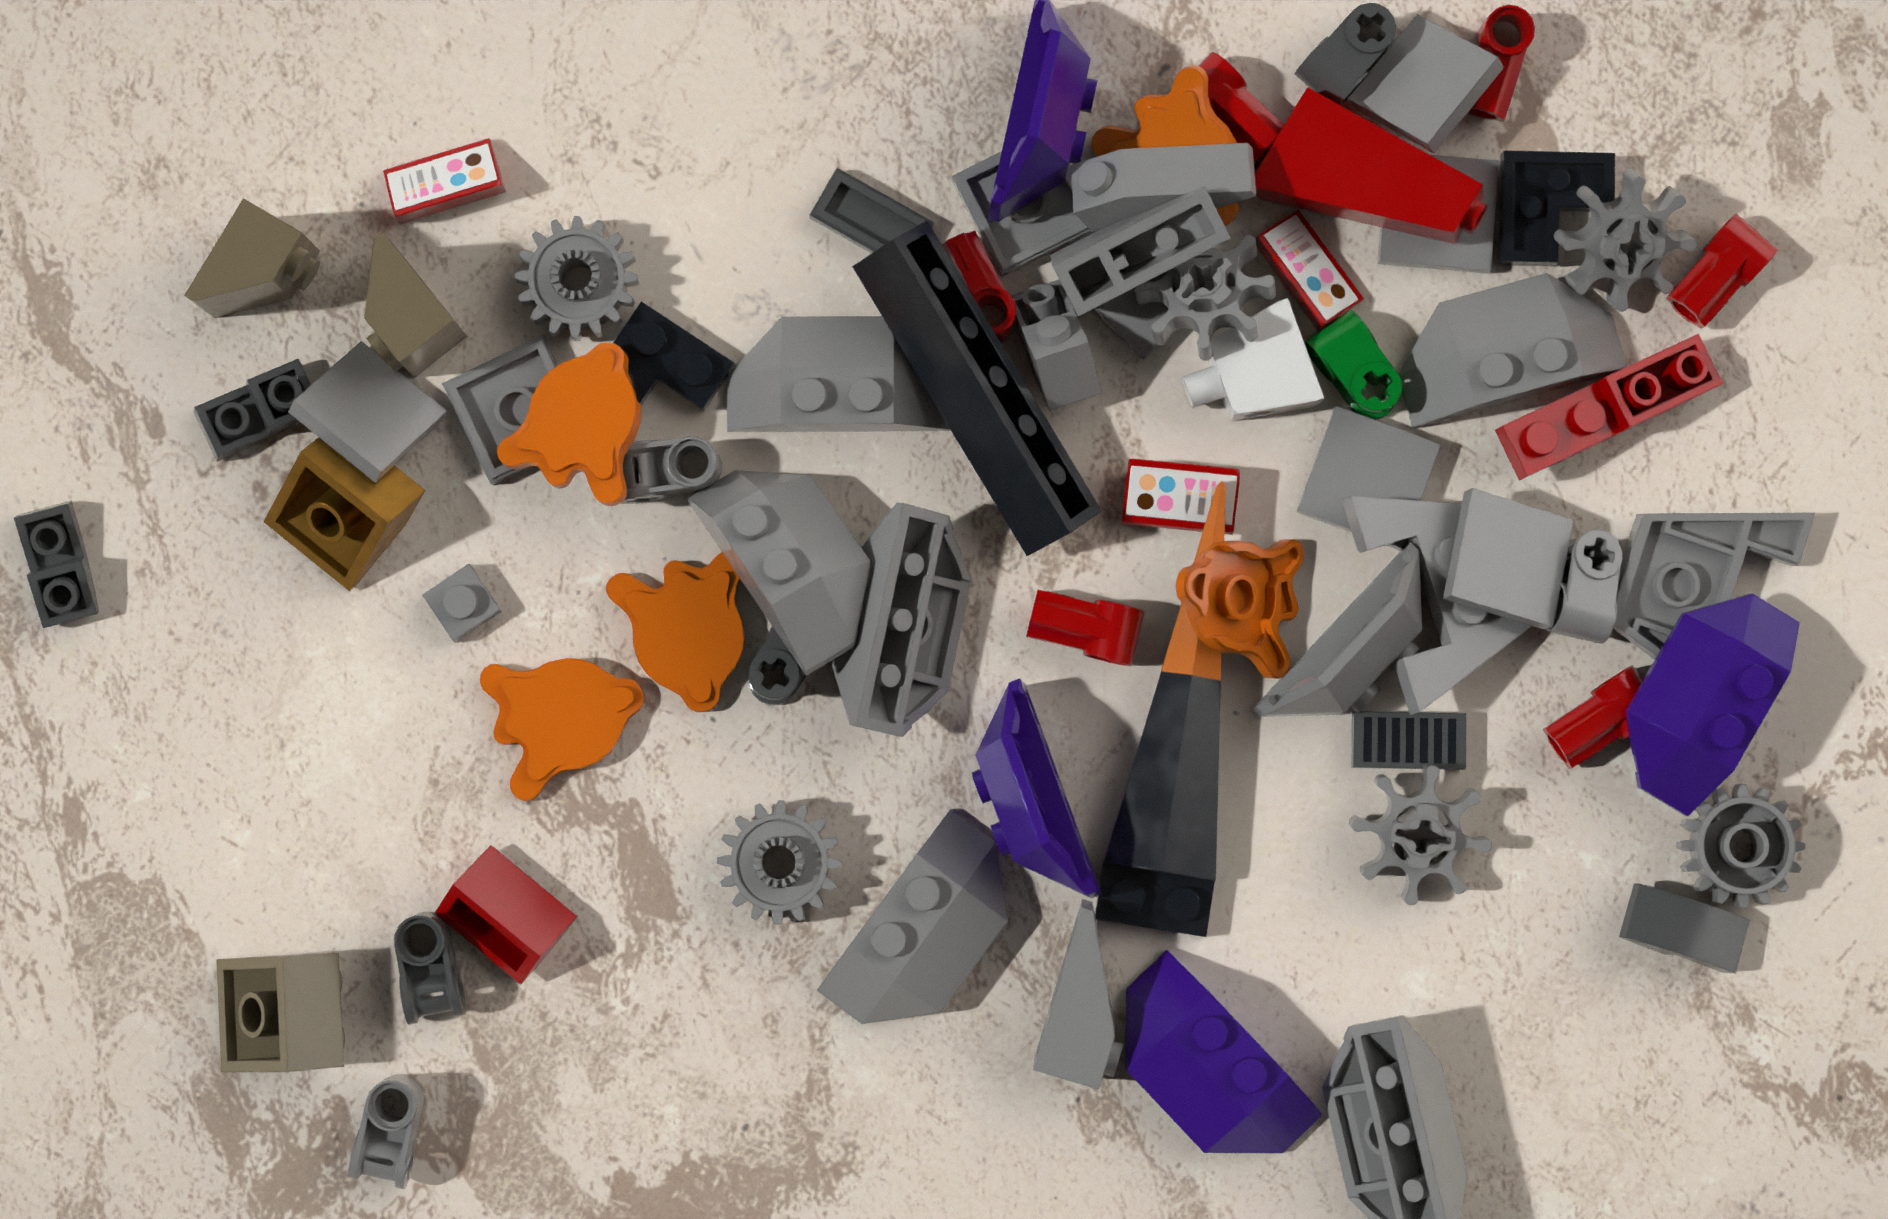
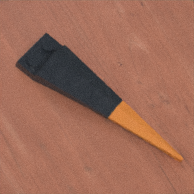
[1095,481,1226,937]

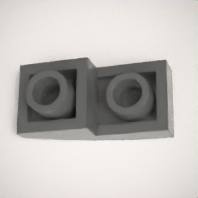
[194,359,311,462]
[14,500,99,628]
[1619,883,1750,974]

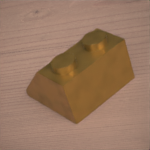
[263,437,426,592]

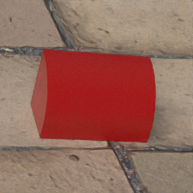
[435,845,577,984]

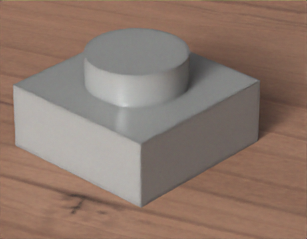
[422,564,502,643]

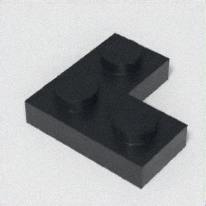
[1499,151,1615,266]
[613,301,735,411]

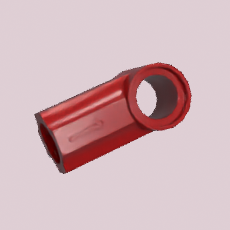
[1468,5,1535,122]
[1198,52,1284,164]
[1666,213,1778,329]
[942,231,1016,344]
[1026,590,1145,667]
[1543,665,1643,769]

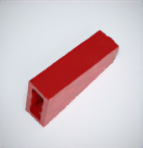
[1255,87,1488,244]

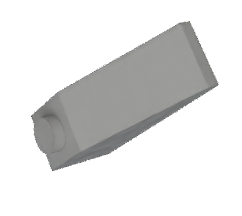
[1071,143,1256,233]
[1050,186,1231,317]
[1033,899,1123,1090]

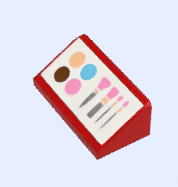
[383,138,506,224]
[1255,210,1364,332]
[1122,459,1240,535]

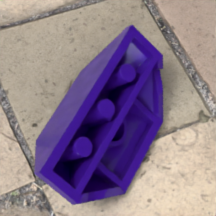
[988,0,1098,222]
[1625,594,1800,817]
[972,678,1102,899]
[1125,950,1323,1153]

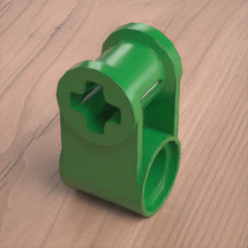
[1304,310,1402,420]

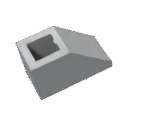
[1011,279,1102,411]

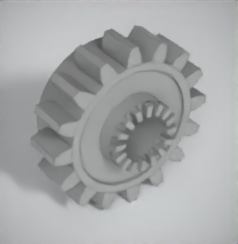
[515,216,639,341]
[1676,784,1805,908]
[717,800,842,925]

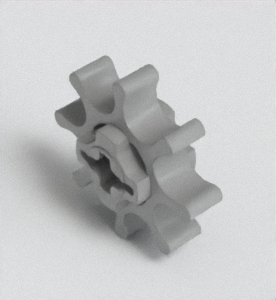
[1554,168,1697,312]
[1133,234,1276,361]
[1349,763,1492,905]

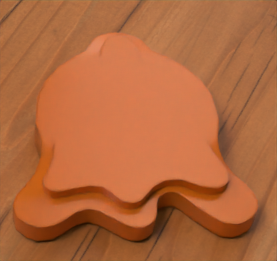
[1091,65,1239,226]
[497,342,642,506]
[1176,539,1305,679]
[606,552,745,712]
[479,658,644,801]

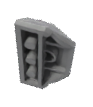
[1398,273,1627,429]
[727,316,950,432]
[688,470,871,676]
[832,503,971,737]
[1252,543,1422,717]
[817,809,1008,1024]
[1322,1015,1468,1219]

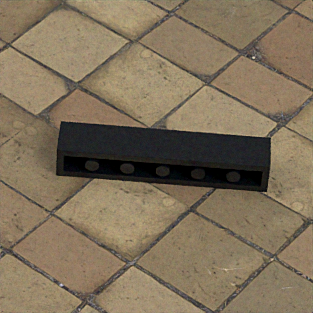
[852,221,1102,556]

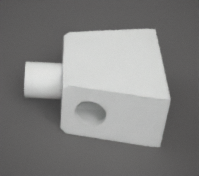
[1182,298,1324,421]

